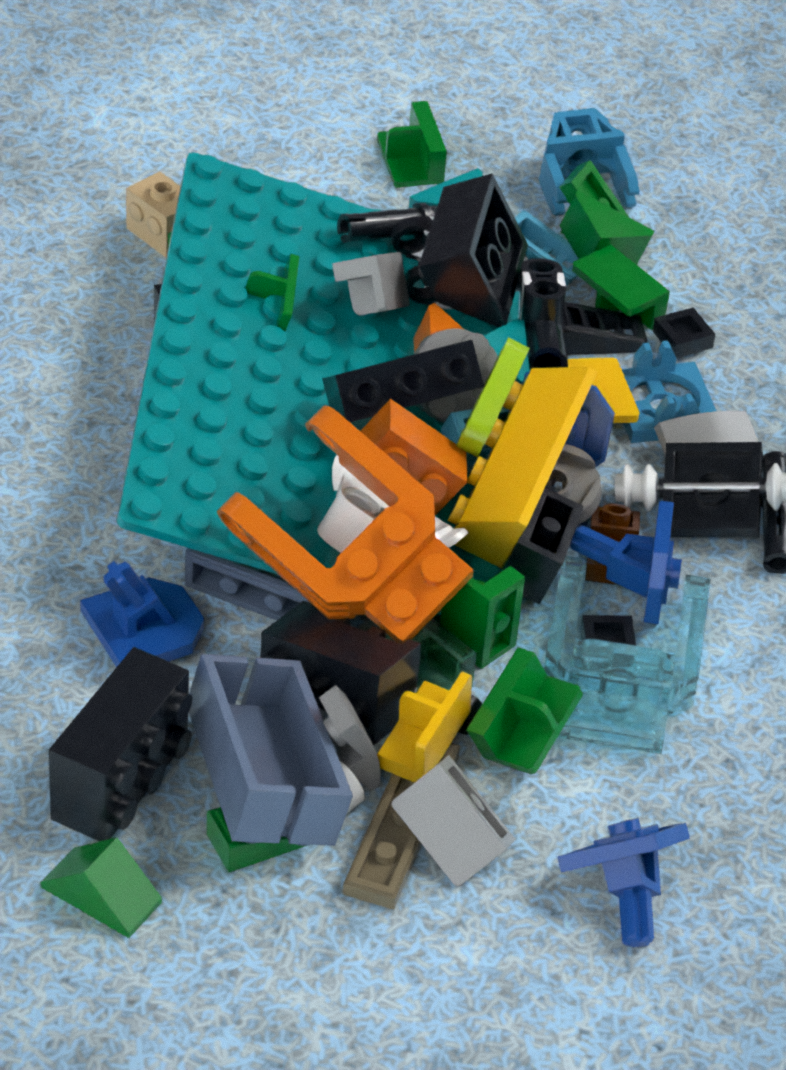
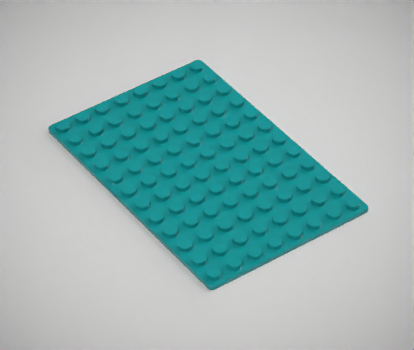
[116,152,520,622]

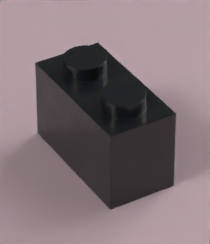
[499,487,584,604]

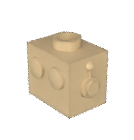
[126,171,180,258]

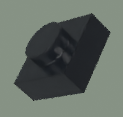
[653,307,716,358]
[580,615,637,666]

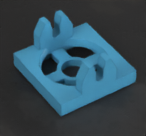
[622,341,717,443]

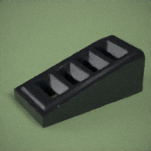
[562,302,648,355]

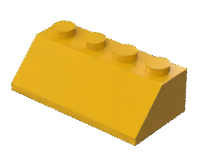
[447,367,598,568]

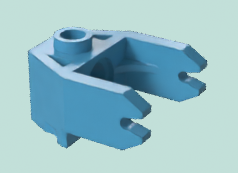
[539,108,640,216]

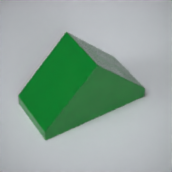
[559,190,655,265]
[40,837,162,938]

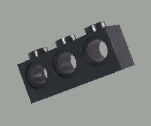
[322,340,485,422]

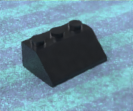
[418,173,528,327]

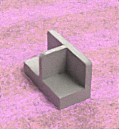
[332,252,410,315]
[391,755,516,886]

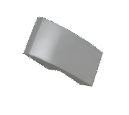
[654,410,759,454]
[319,685,381,791]

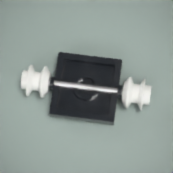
[615,442,786,537]

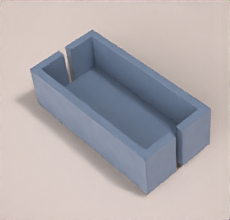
[189,654,353,846]

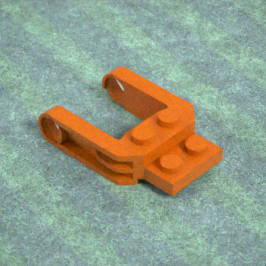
[217,405,473,644]

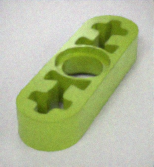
[456,337,530,457]

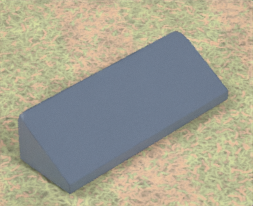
[185,548,310,620]

